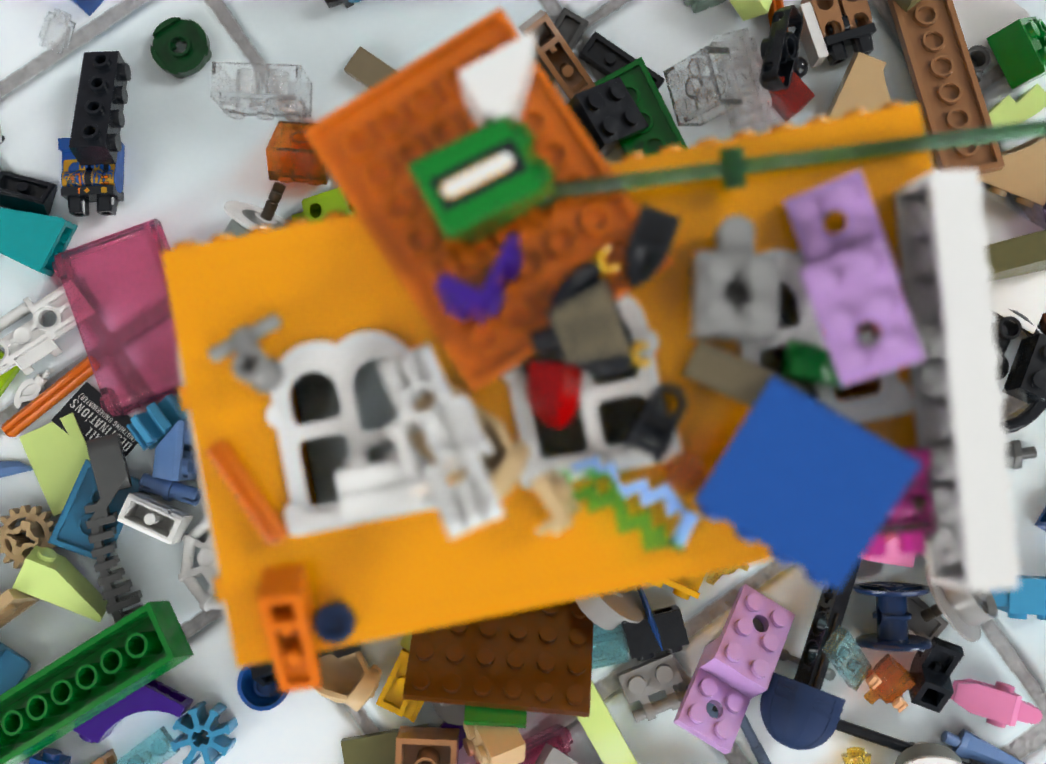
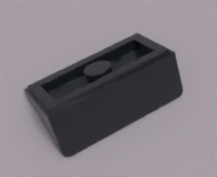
[0,171,57,215]

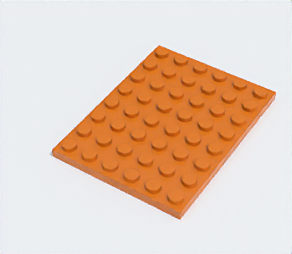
[303,7,674,394]

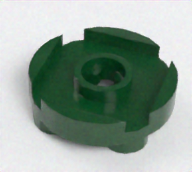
[150,17,212,78]

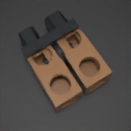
[800,0,877,66]

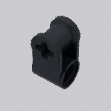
[622,385,687,464]

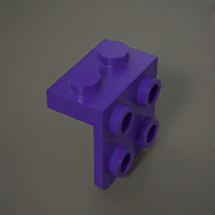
[435,233,524,325]

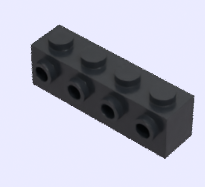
[69,51,131,165]

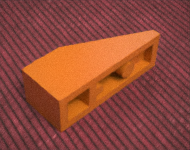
[257,563,321,692]

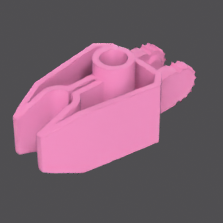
[950,679,1043,728]

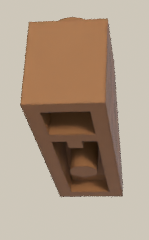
[518,10,596,100]

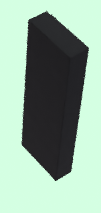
[579,31,665,90]

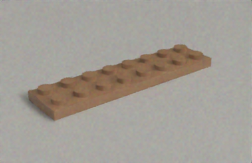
[887,0,1005,175]

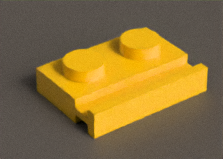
[376,648,424,723]

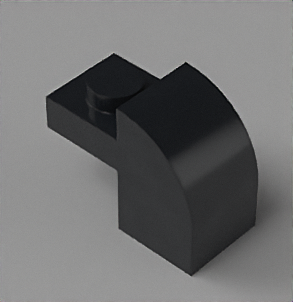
[908,637,964,713]

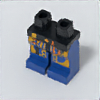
[58,138,125,217]

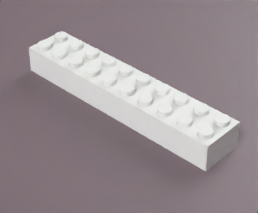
[893,169,1021,592]

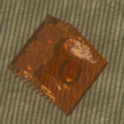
[266,121,330,186]

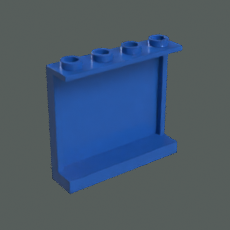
[694,374,922,591]

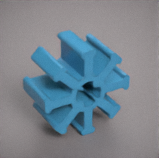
[126,393,188,451]
[171,701,238,764]

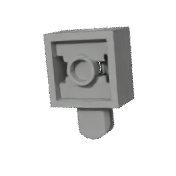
[689,215,779,342]

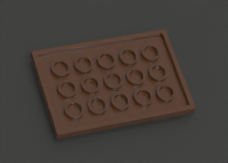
[403,600,594,717]

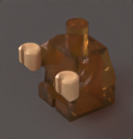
[864,653,916,712]

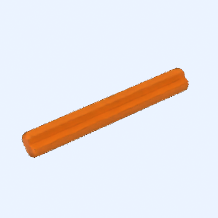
[1,355,101,437]

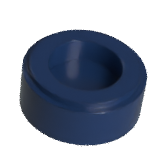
[314,601,356,644]

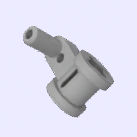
[208,313,283,393]

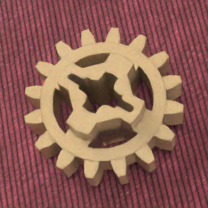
[0,505,58,569]

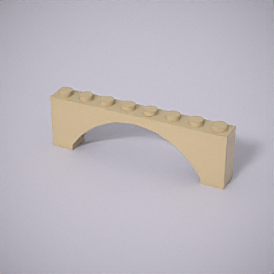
[826,52,1046,208]

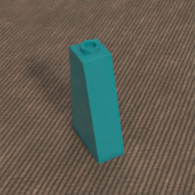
[0,207,78,277]

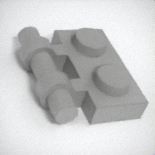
[617,653,687,723]

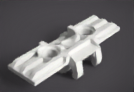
[0,280,96,376]
[377,342,506,540]

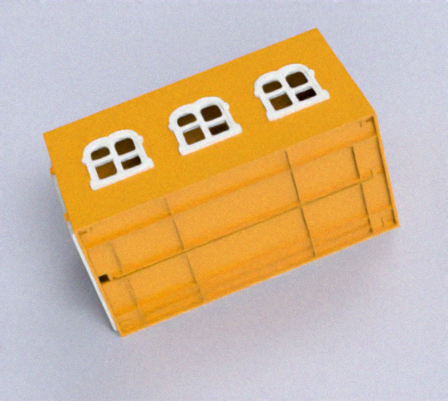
[161,100,934,668]

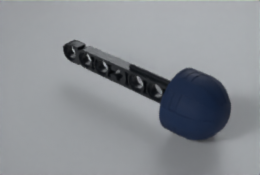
[760,559,862,750]

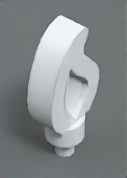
[14,370,50,409]

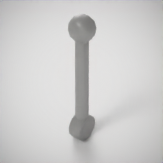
[779,649,836,681]

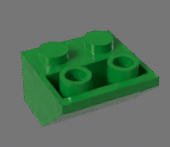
[986,16,1046,89]

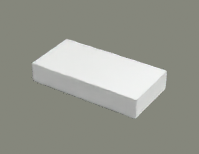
[798,2,829,68]

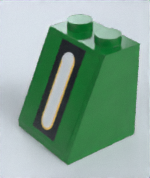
[407,116,557,243]

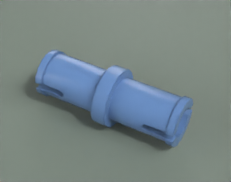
[139,473,202,506]

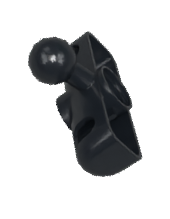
[759,5,808,91]

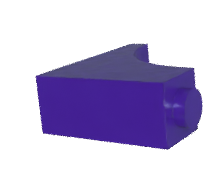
[73,679,194,744]

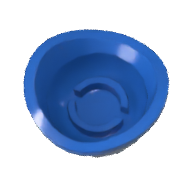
[237,663,289,711]

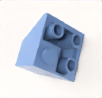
[152,420,198,481]

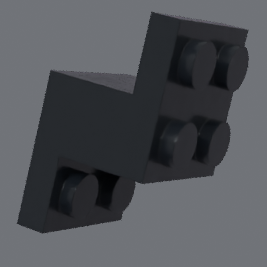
[567,77,649,158]

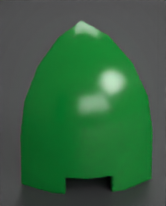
[781,339,844,390]

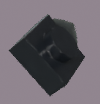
[626,204,682,288]

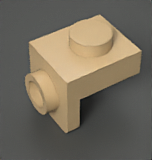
[530,469,582,537]

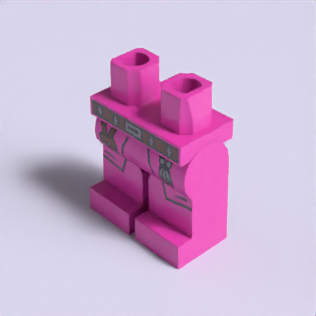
[863,448,935,558]

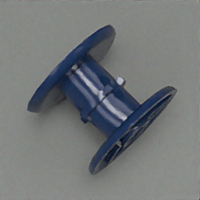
[853,582,933,651]

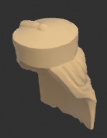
[409,382,530,501]
[314,651,382,712]

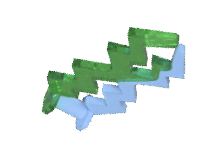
[563,455,702,552]

